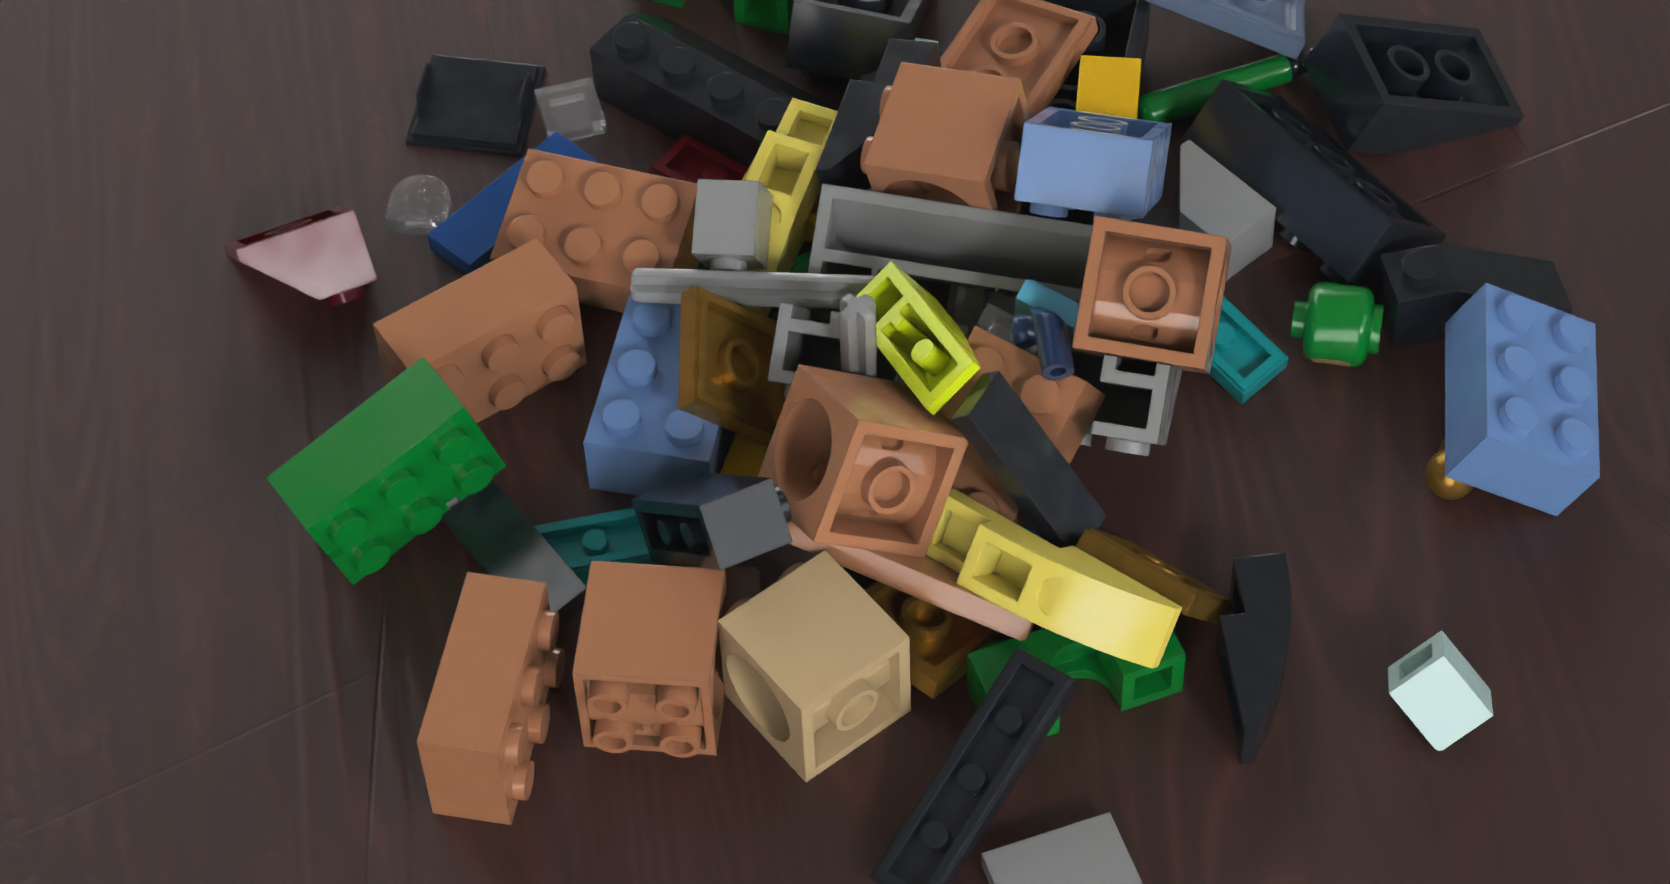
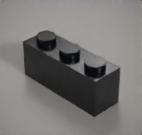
[631,473,793,570]

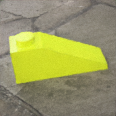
[856,261,981,415]

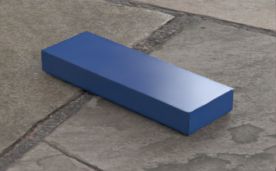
[427,131,599,275]

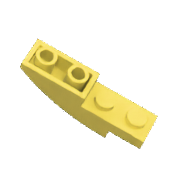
[743,98,838,317]
[926,488,1182,669]

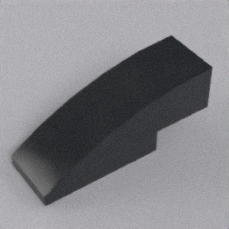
[816,38,941,190]
[1216,552,1291,764]

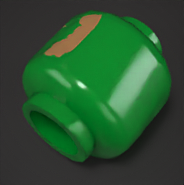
[1290,282,1384,367]

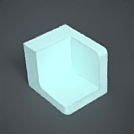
[1388,630,1493,751]

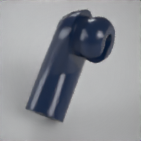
[1010,307,1075,381]

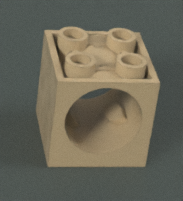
[718,550,911,782]

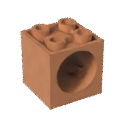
[860,62,1031,214]
[1072,216,1232,375]
[757,364,969,558]
[572,561,729,758]

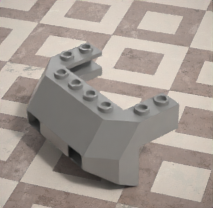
[767,183,1182,456]

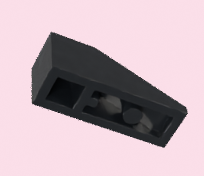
[1374,244,1573,349]

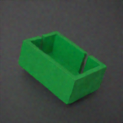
[267,357,506,585]

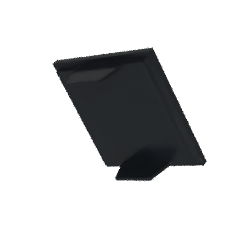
[405,54,546,157]

